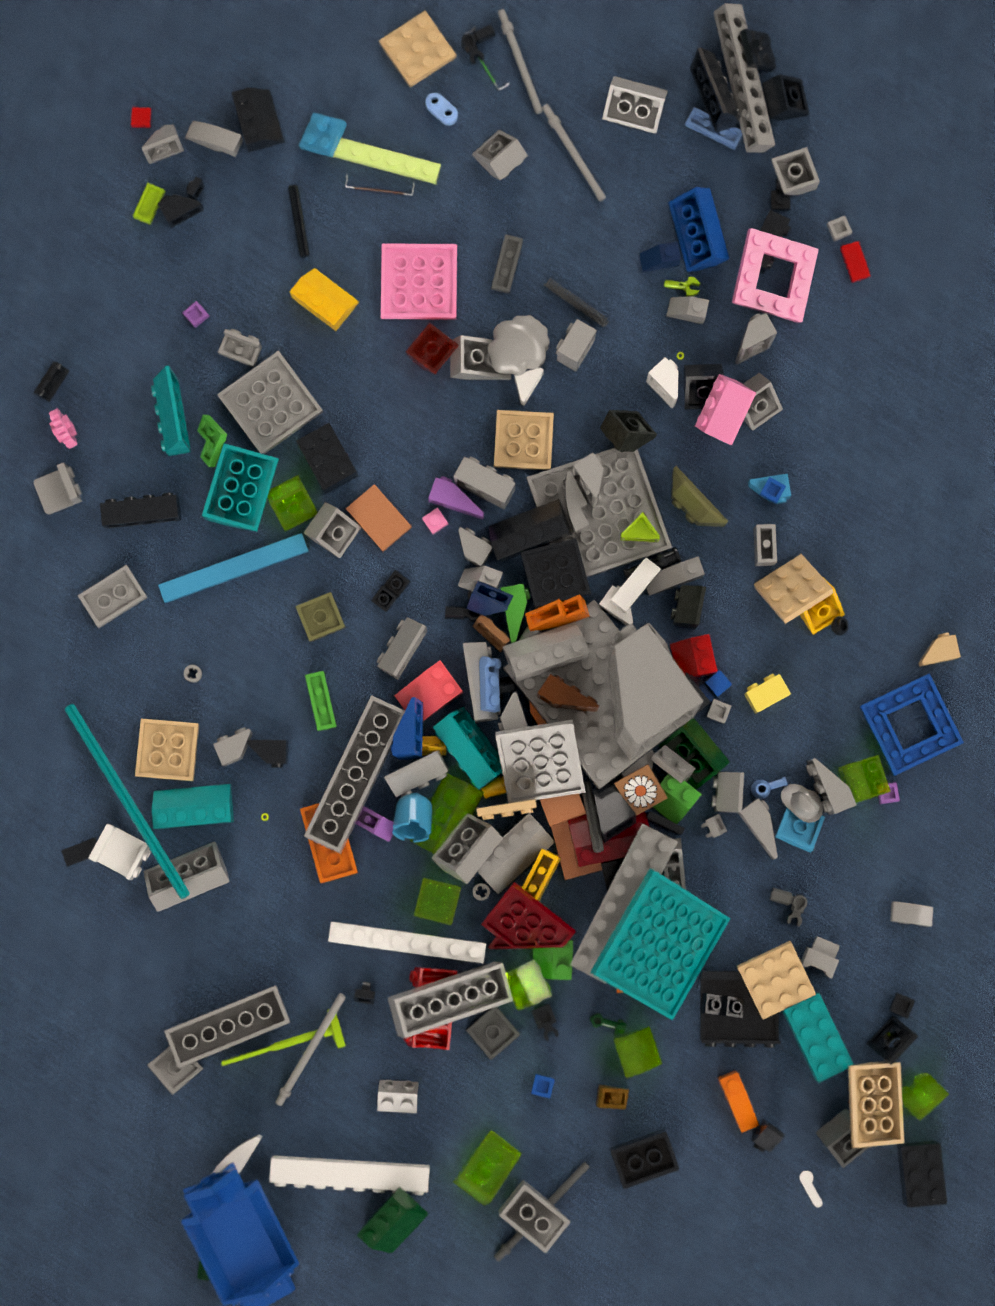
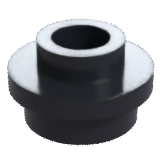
[831,616,848,636]

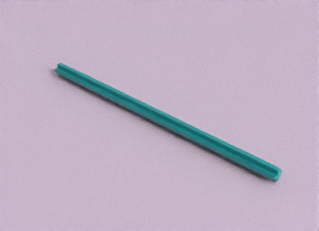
[65,704,190,899]

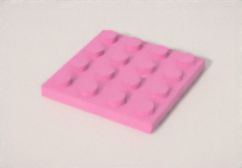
[381,244,457,320]

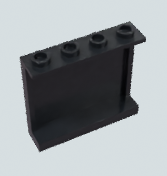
[700,971,781,1048]

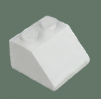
[646,357,678,408]

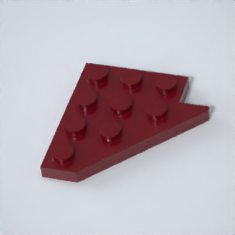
[481,882,576,949]

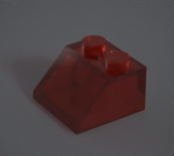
[406,323,459,375]

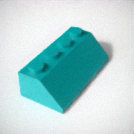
[432,707,503,790]
[152,784,234,830]

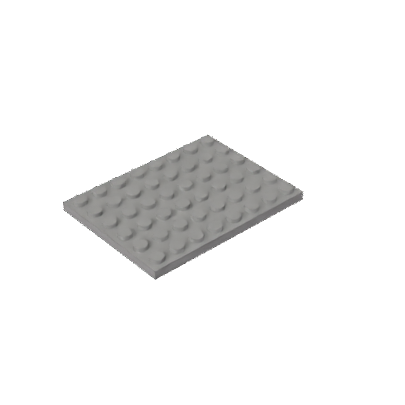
[504,600,680,789]

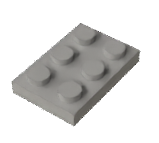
[78,565,148,628]

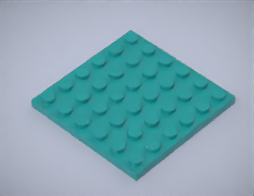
[590,868,731,1020]

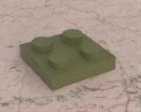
[296,592,346,642]

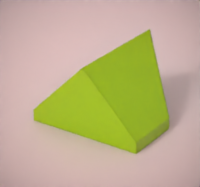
[620,512,660,543]

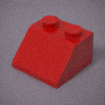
[670,634,717,678]

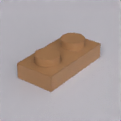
[473,615,510,652]

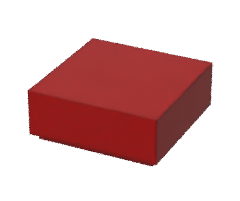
[131,107,152,128]

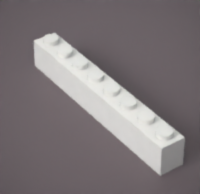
[328,922,486,963]
[270,1156,430,1195]

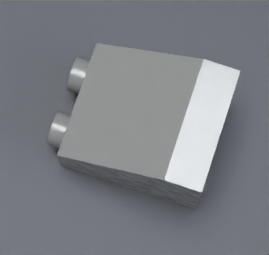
[608,624,703,761]

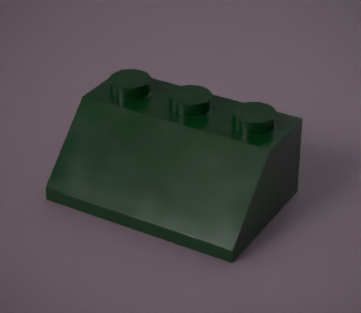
[659,718,730,790]
[357,1187,429,1253]

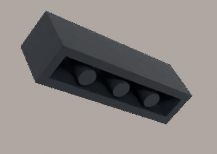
[100,493,181,529]

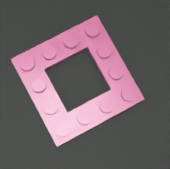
[732,228,818,323]

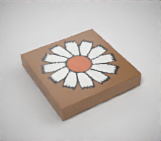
[614,764,668,815]

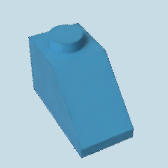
[748,474,791,504]

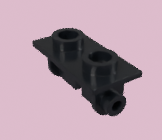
[33,361,70,402]

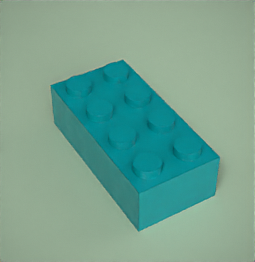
[782,992,854,1082]

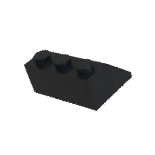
[231,87,285,152]

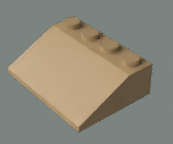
[848,1061,904,1148]

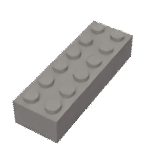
[387,961,513,1038]
[164,985,290,1068]

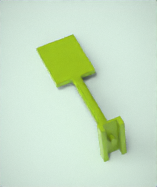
[221,1009,346,1066]

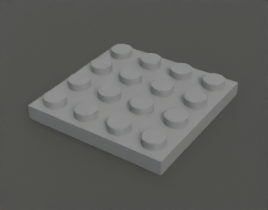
[217,351,323,454]
[495,720,585,803]

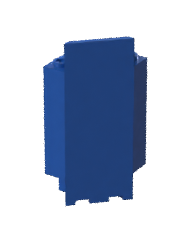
[181,1163,299,1306]

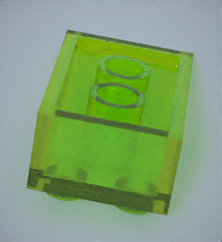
[453,1130,522,1206]

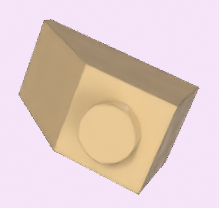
[918,633,961,667]

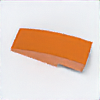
[525,594,590,631]

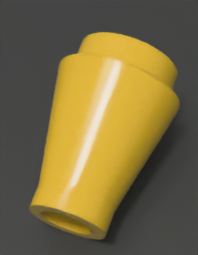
[481,776,507,799]

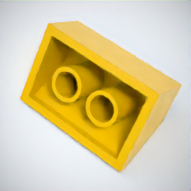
[290,268,359,331]

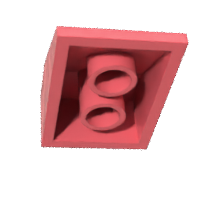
[394,660,463,722]

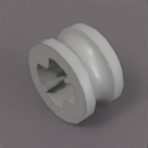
[184,665,202,683]
[473,883,490,901]

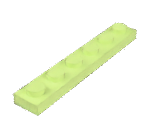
[333,138,441,184]

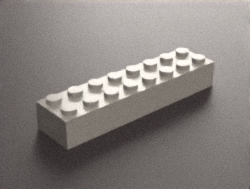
[304,695,405,854]
[570,824,678,984]

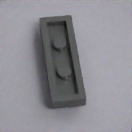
[491,234,523,294]

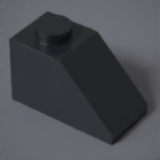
[157,195,204,228]
[247,740,288,768]
[751,1119,785,1153]

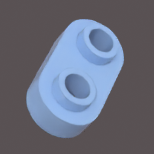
[426,93,458,125]

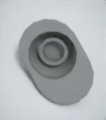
[781,784,823,823]

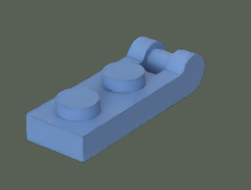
[479,656,501,713]

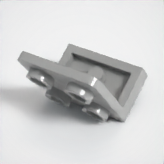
[34,462,82,515]

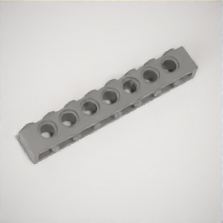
[714,3,775,153]

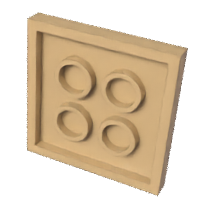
[379,11,456,87]
[494,410,554,470]
[754,554,834,624]
[135,719,199,781]
[477,799,536,820]
[737,941,816,1019]

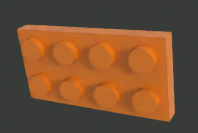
[300,803,358,884]

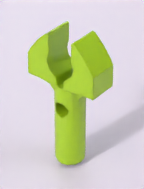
[664,277,700,297]

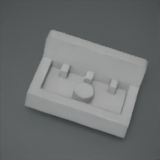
[218,329,262,367]
[651,745,695,783]
[377,1080,418,1113]

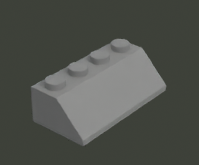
[502,622,590,683]
[463,642,501,723]
[477,813,555,894]
[143,841,230,912]

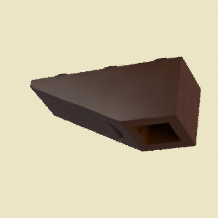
[537,674,599,712]

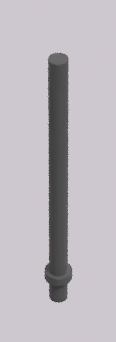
[494,1161,590,1262]

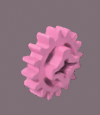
[49,408,78,449]

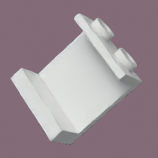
[89,824,151,880]

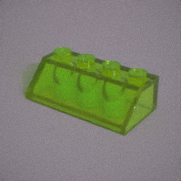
[410,773,484,854]

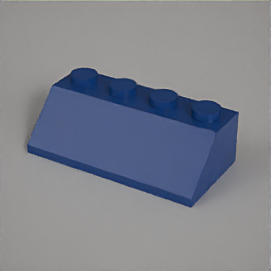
[668,187,729,273]

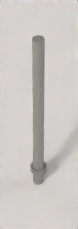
[275,993,346,1106]

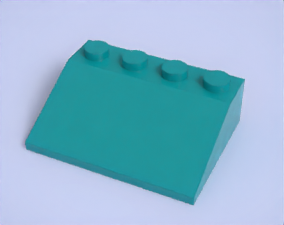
[151,366,191,456]
[202,443,279,532]

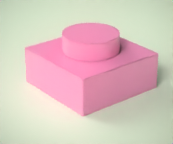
[422,508,448,534]

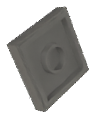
[466,1007,521,1060]

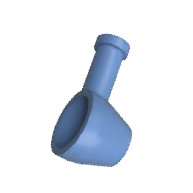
[751,777,788,799]

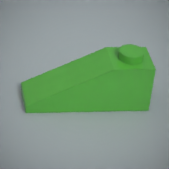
[501,584,530,643]

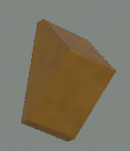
[596,1084,629,1109]

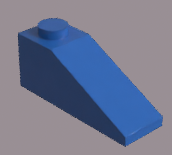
[391,697,423,760]

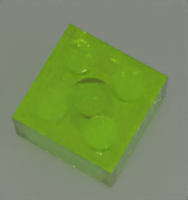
[414,878,462,925]
[506,959,552,1010]

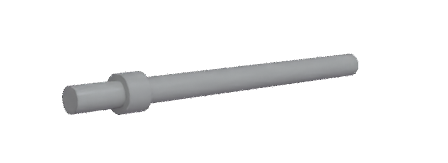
[498,9,543,114]
[542,104,606,201]

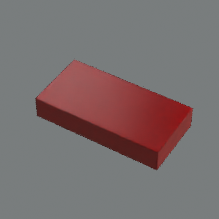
[840,241,871,283]

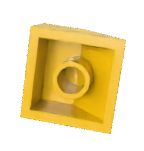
[800,577,845,635]

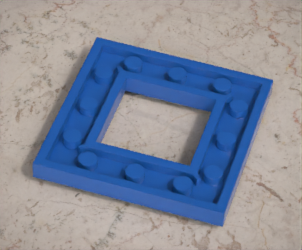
[859,673,964,776]

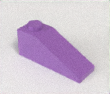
[428,476,484,520]

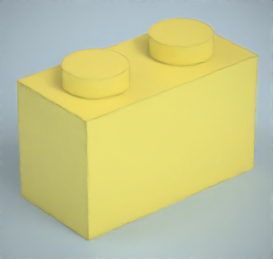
[744,674,791,714]

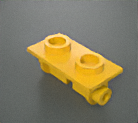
[422,736,446,756]

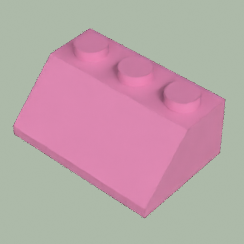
[695,374,756,445]

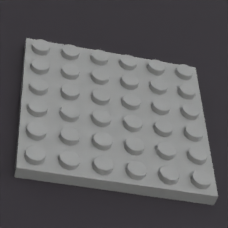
[527,448,672,577]

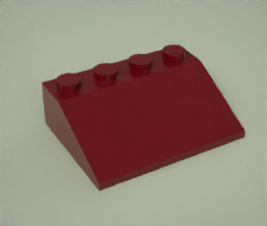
[568,806,649,867]

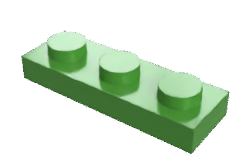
[305,671,336,731]

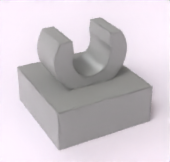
[701,814,727,838]

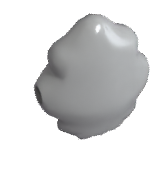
[488,315,550,376]

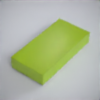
[133,183,166,225]

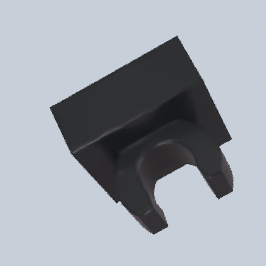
[499,676,515,699]
[354,981,375,1005]

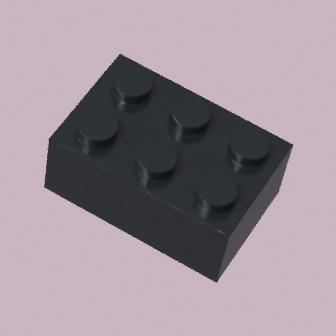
[296,423,358,494]
[609,1128,680,1189]
[897,1140,947,1208]

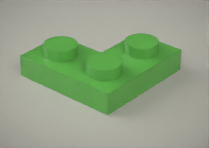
[197,415,227,467]

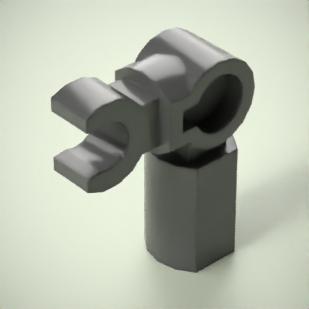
[769,888,808,927]

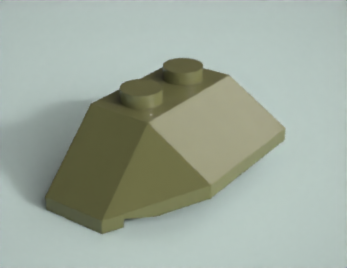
[671,466,728,527]

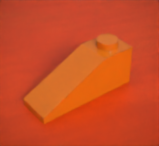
[718,1070,759,1133]

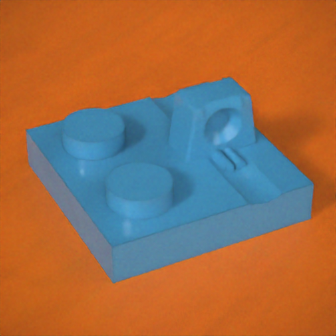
[299,112,347,157]
[775,807,825,853]

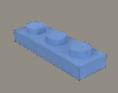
[685,107,742,150]

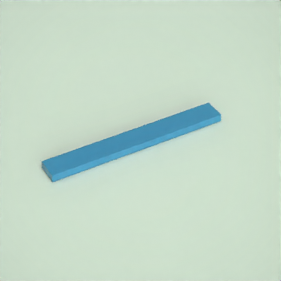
[158,533,309,603]

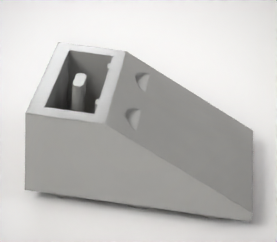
[806,758,856,815]

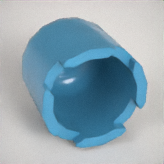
[393,793,432,843]

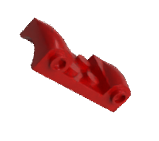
[404,967,457,1050]

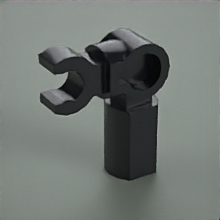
[461,24,495,65]
[445,590,481,622]

